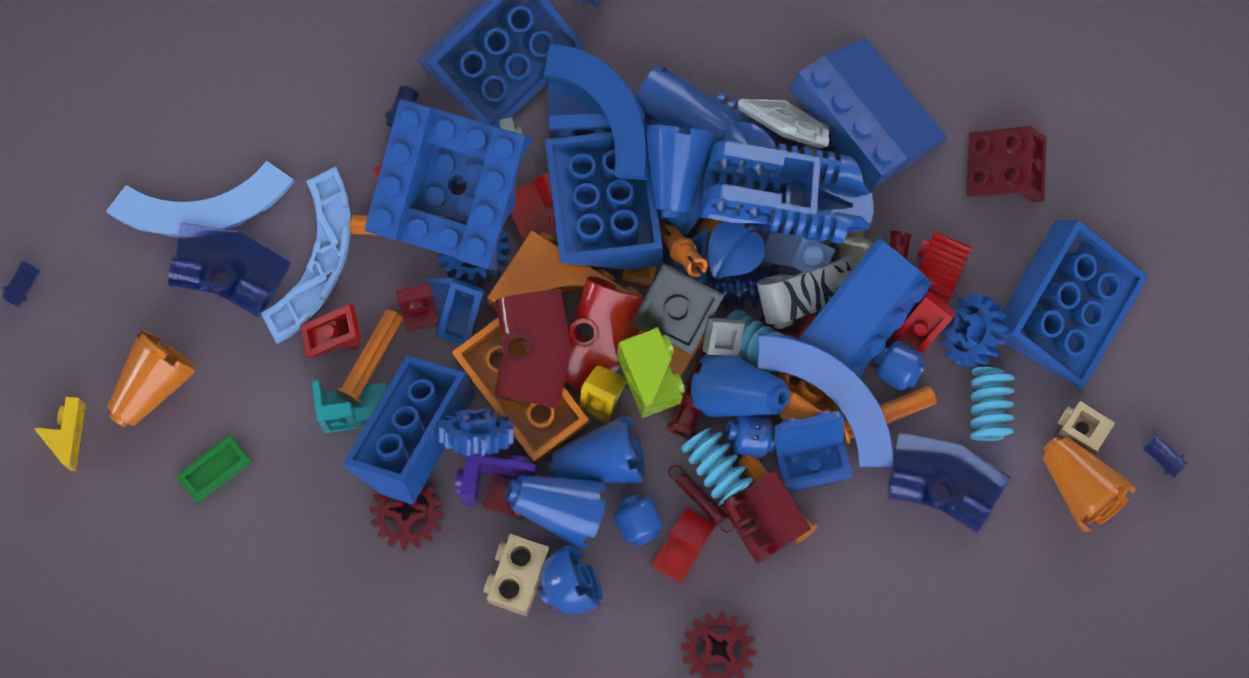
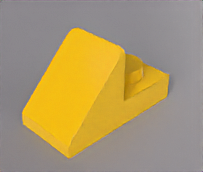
[579,365,627,423]
[34,397,86,471]

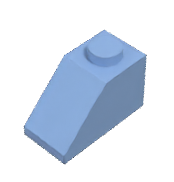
[760,232,835,276]

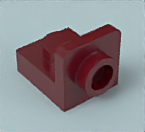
[396,283,439,331]
[482,474,523,521]

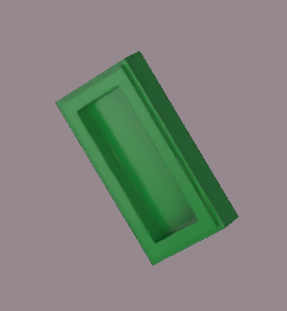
[176,434,253,504]

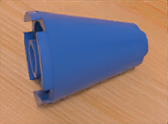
[646,125,714,219]
[691,354,789,417]
[548,415,646,483]
[505,475,606,548]

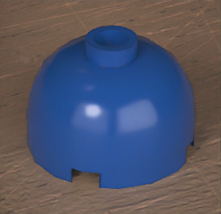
[538,543,603,615]

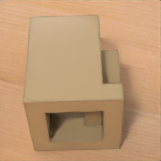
[1057,401,1115,455]

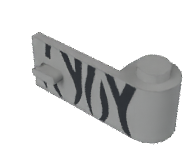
[757,256,857,329]

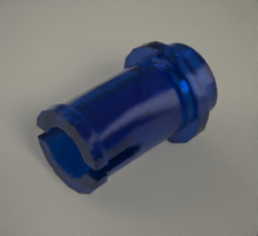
[385,86,419,128]
[1,261,40,307]
[1143,434,1188,478]

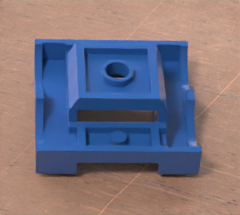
[364,99,533,270]

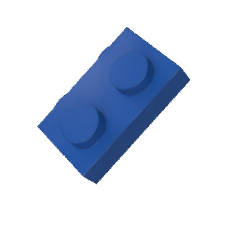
[548,79,612,139]
[775,411,852,491]

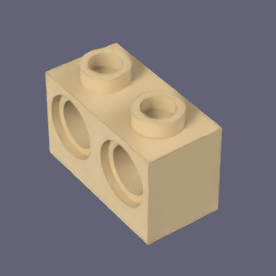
[483,534,550,617]

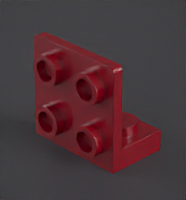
[966,126,1047,202]

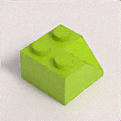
[616,327,685,418]

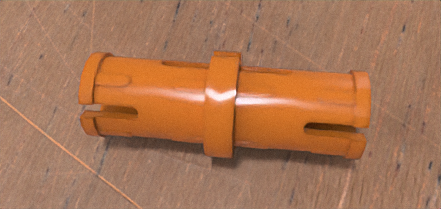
[660,225,707,278]

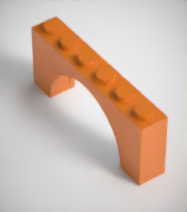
[487,231,704,396]

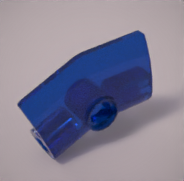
[168,223,291,318]
[887,433,1011,533]

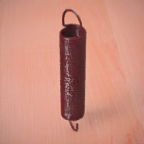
[668,465,734,533]

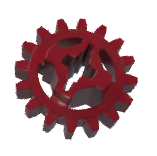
[369,483,445,551]
[681,611,757,678]

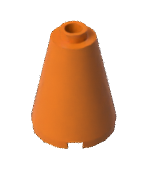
[107,330,197,427]
[1042,436,1136,532]

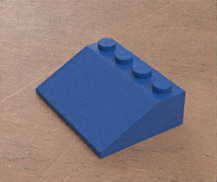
[417,0,586,128]
[789,38,948,192]
[545,132,663,270]
[1000,220,1148,390]

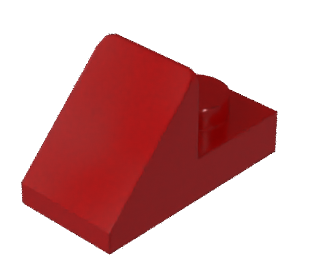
[888,291,956,353]
[300,304,361,358]
[651,508,716,584]

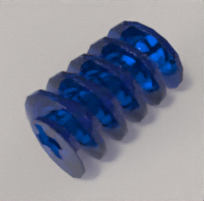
[709,264,778,309]

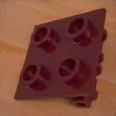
[722,470,811,564]

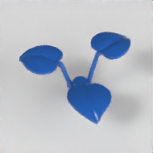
[708,121,830,279]

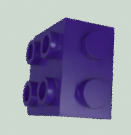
[455,453,537,507]

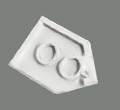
[737,99,829,148]

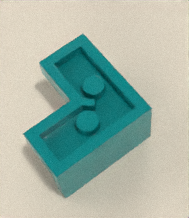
[312,380,387,433]

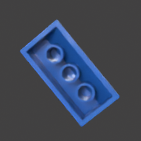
[799,238,932,378]
[343,355,475,504]

